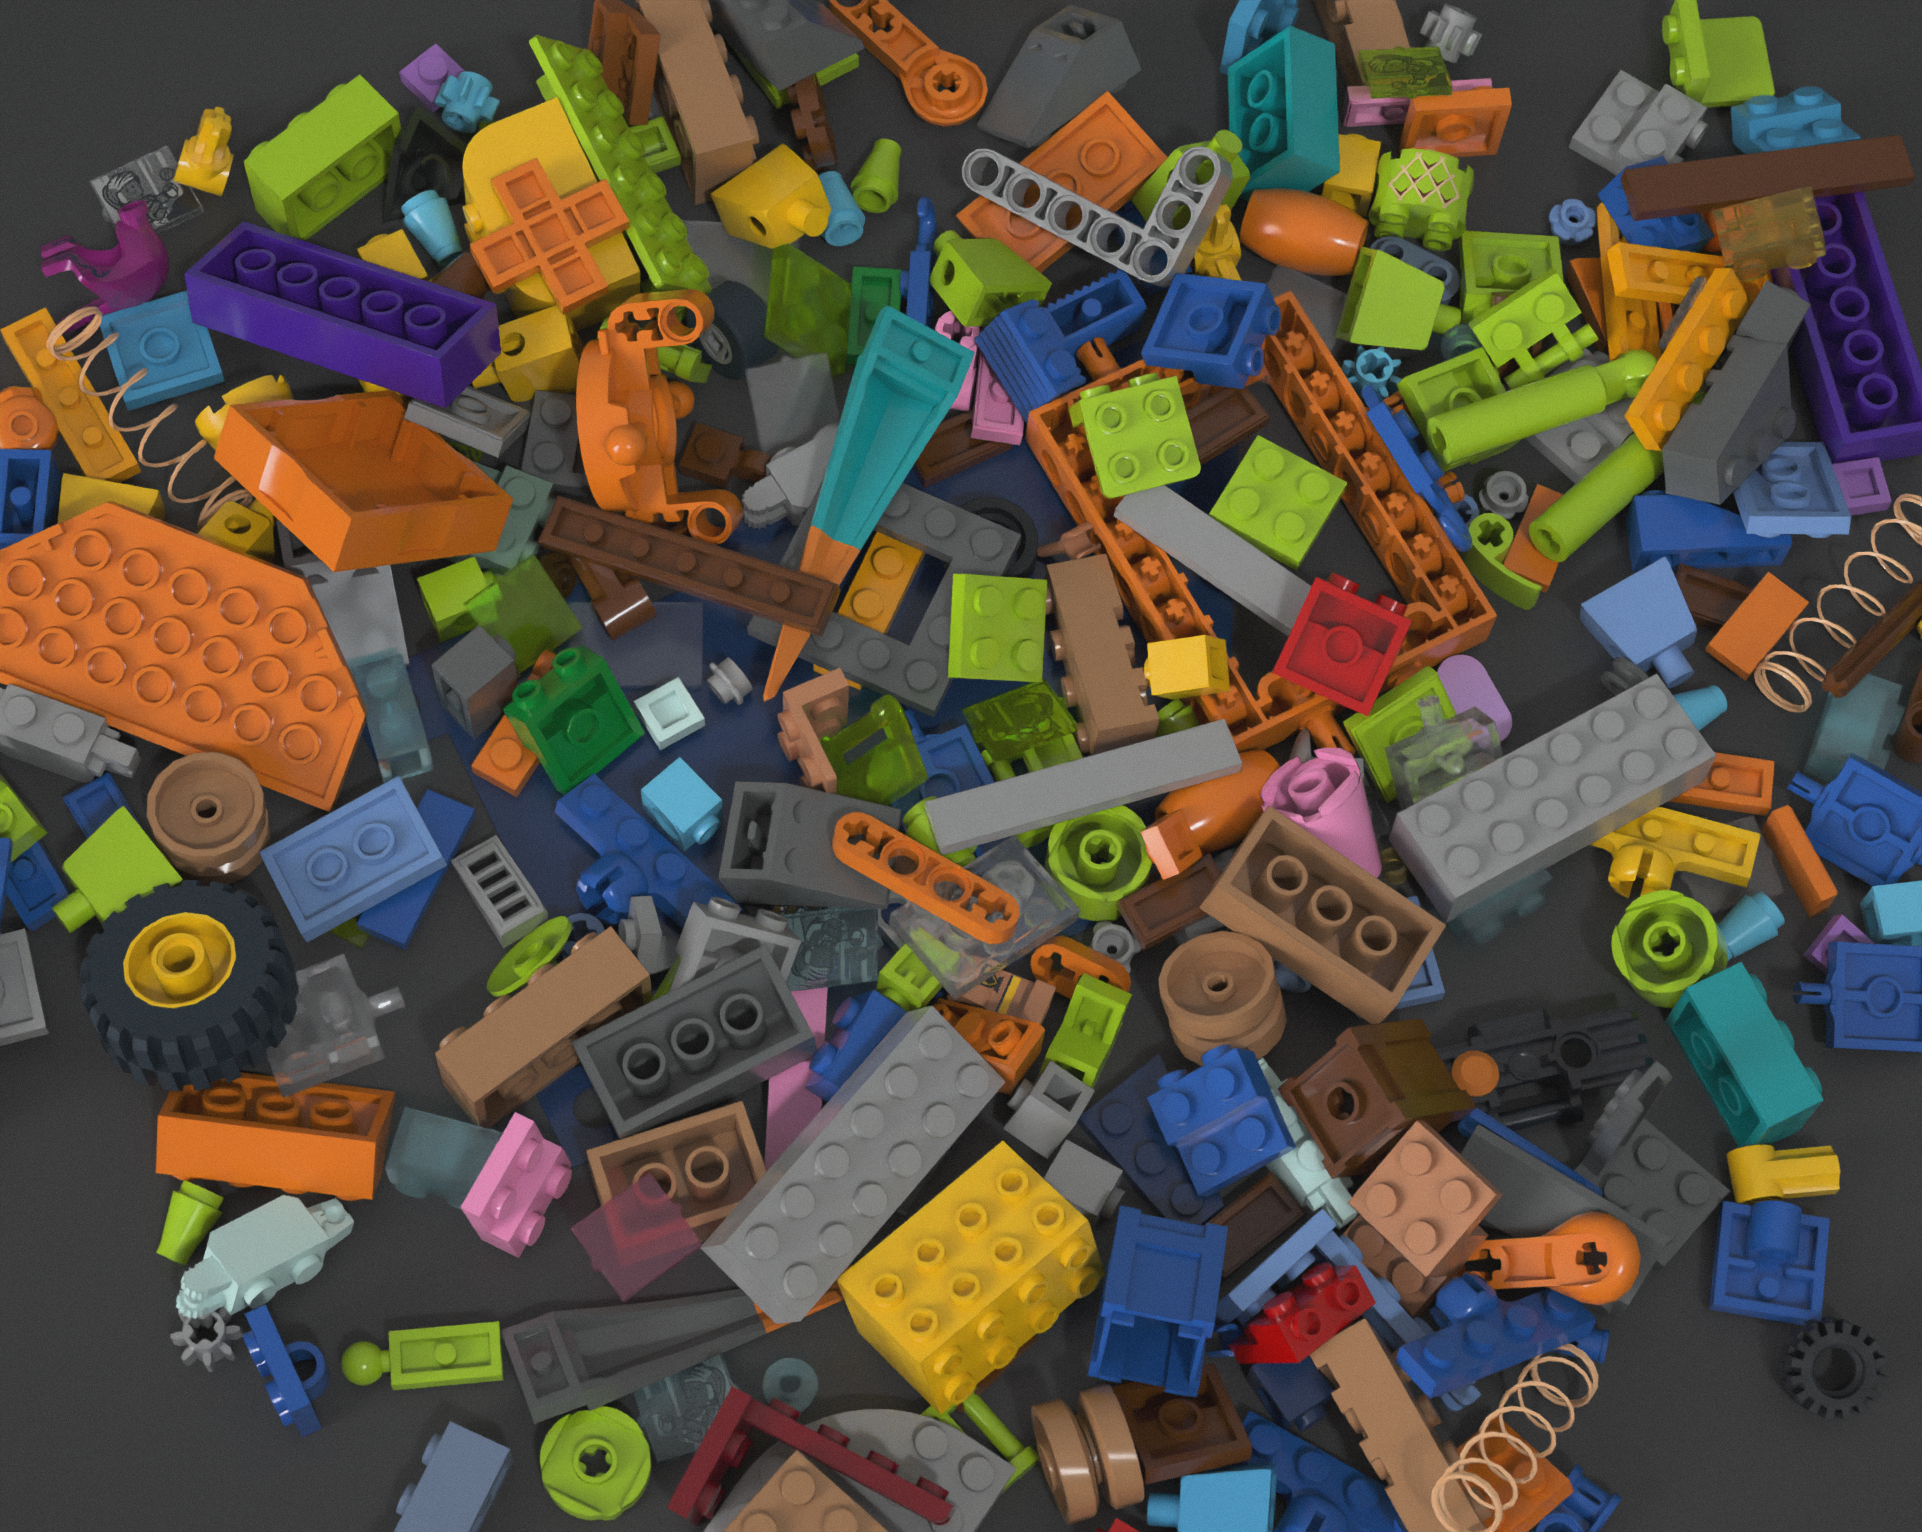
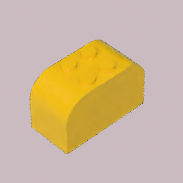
[462,97,640,331]

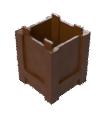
[1277,1018,1477,1179]

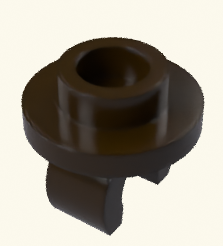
[520,551,576,603]

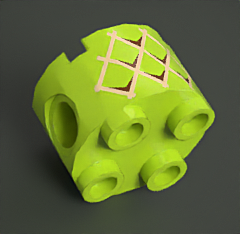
[1368,148,1475,251]

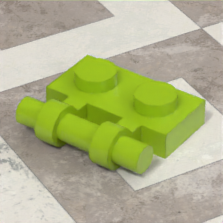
[1468,268,1599,390]

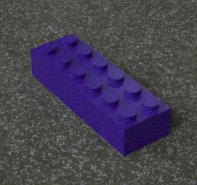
[1756,192,1922,464]
[184,221,501,409]

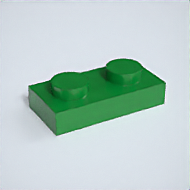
[847,266,902,364]

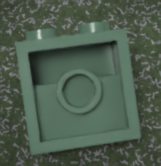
[443,461,556,586]

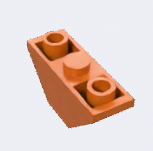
[933,998,1045,1095]

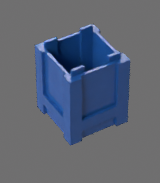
[1088,1206,1228,1397]

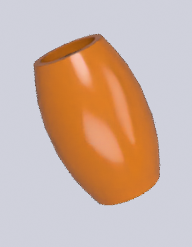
[1239,188,1369,276]
[1155,750,1281,855]

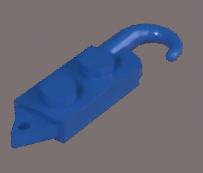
[900,196,937,329]
[1361,384,1472,552]

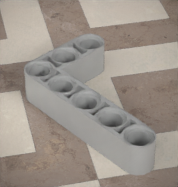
[962,146,1233,287]

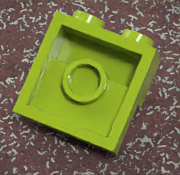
[1458,231,1564,324]
[1396,347,1521,472]

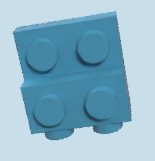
[1220,0,1300,75]
[1731,87,1861,154]

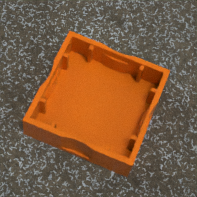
[214,390,514,572]

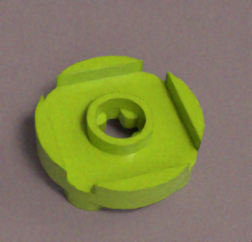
[540,1406,652,1521]

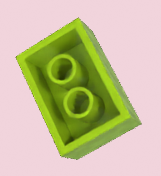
[244,74,401,241]

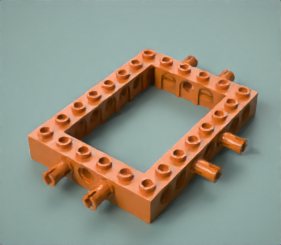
[1025,290,1497,756]

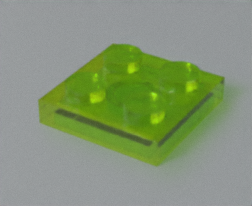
[764,243,852,377]

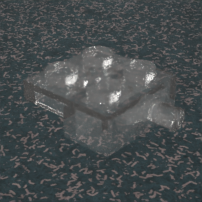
[1385,695,1503,811]
[266,954,406,1098]

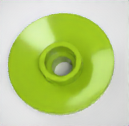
[487,916,572,997]

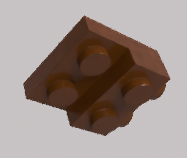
[1111,1363,1252,1485]

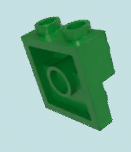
[503,645,645,795]

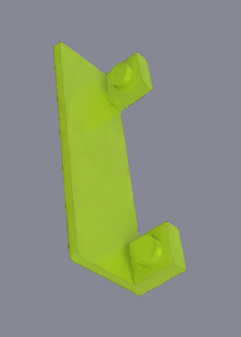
[529,35,713,322]

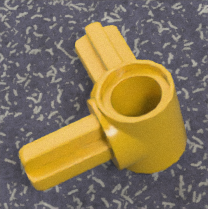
[173,106,234,196]
[1189,204,1242,281]

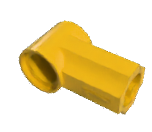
[1726,1144,1841,1206]

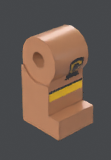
[947,957,1056,1026]

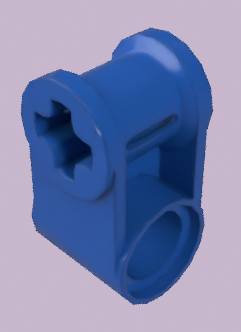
[1531,1464,1622,1532]

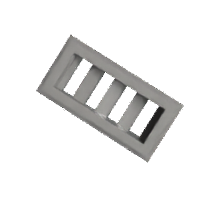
[450,835,549,949]

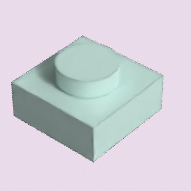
[633,677,705,750]

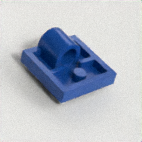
[1709,1201,1830,1326]
[242,1304,330,1438]

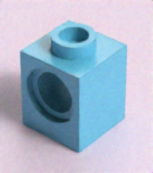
[641,757,723,852]
[1860,880,1922,946]

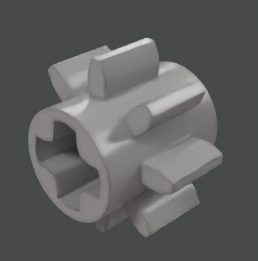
[1419,3,1482,63]
[171,1307,243,1372]

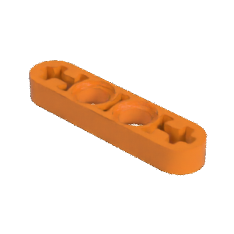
[832,812,1020,944]

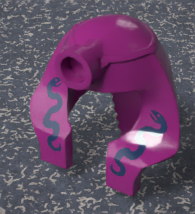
[40,200,169,333]

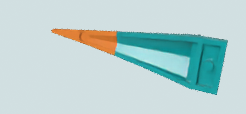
[763,305,975,702]

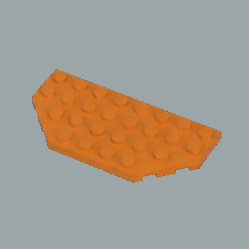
[0,501,369,812]

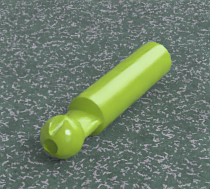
[1427,349,1658,465]
[1529,391,1707,562]

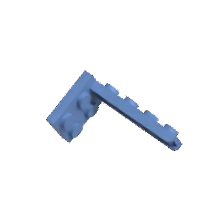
[1215,1208,1482,1412]

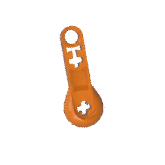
[828,0,988,127]
[1453,1211,1641,1305]

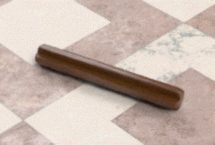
[1822,581,1922,698]

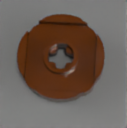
[787,73,838,172]

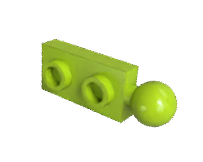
[341,1321,504,1390]

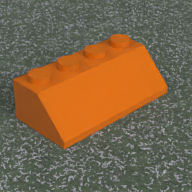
[156,1072,396,1201]

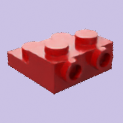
[1272,572,1414,717]
[1229,1262,1376,1364]

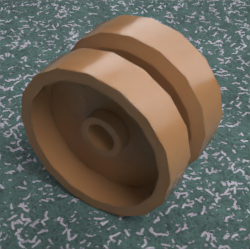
[147,752,271,886]
[1158,931,1287,1066]
[1031,1383,1145,1525]

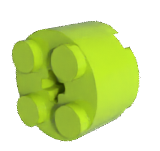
[1044,805,1152,922]
[1611,890,1728,1008]

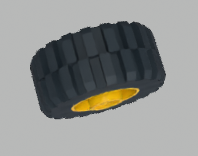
[79,880,299,1091]

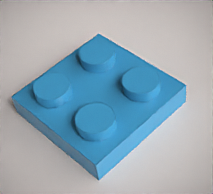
[100,290,225,411]

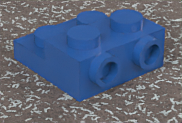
[1141,273,1281,389]
[1147,1044,1297,1197]

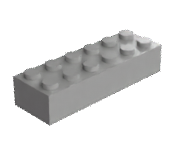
[1389,674,1717,923]
[700,1006,1006,1324]

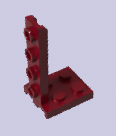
[667,1386,956,1526]

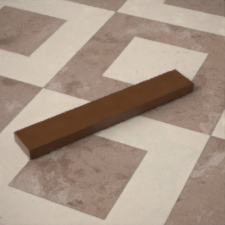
[1620,135,1915,221]
[538,496,841,637]

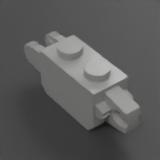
[742,423,839,530]
[0,684,141,783]

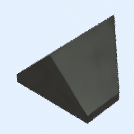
[382,105,468,223]

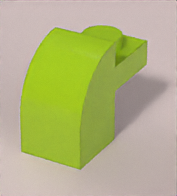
[1038,973,1132,1089]

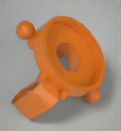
[576,289,743,545]

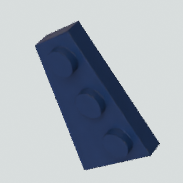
[1077,1053,1224,1226]

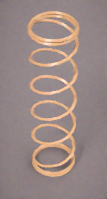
[46,306,253,532]
[1754,494,1922,713]
[1431,1344,1599,1532]

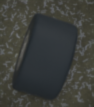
[686,281,780,380]

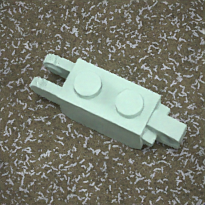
[1257,1057,1359,1229]
[176,1195,354,1319]

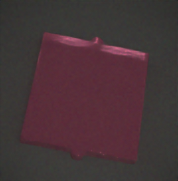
[571,1173,703,1302]

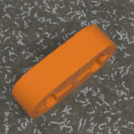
[1030,935,1131,999]

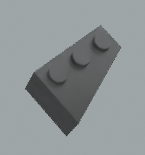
[1662,335,1796,505]

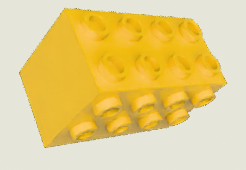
[836,1141,1105,1415]

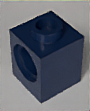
[1246,1356,1333,1432]

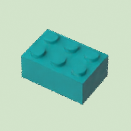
[1228,26,1340,201]
[1665,962,1824,1148]

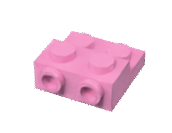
[460,1112,572,1258]

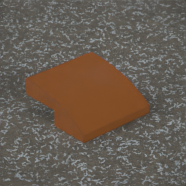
[588,0,660,125]

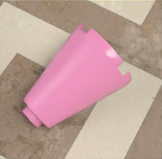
[1260,748,1382,878]

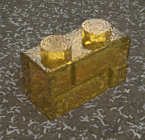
[1712,186,1826,281]

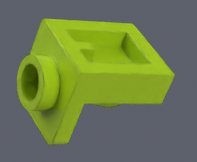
[876,928,960,1012]

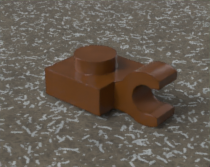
[679,423,771,489]

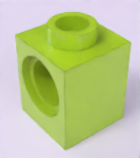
[417,556,501,642]

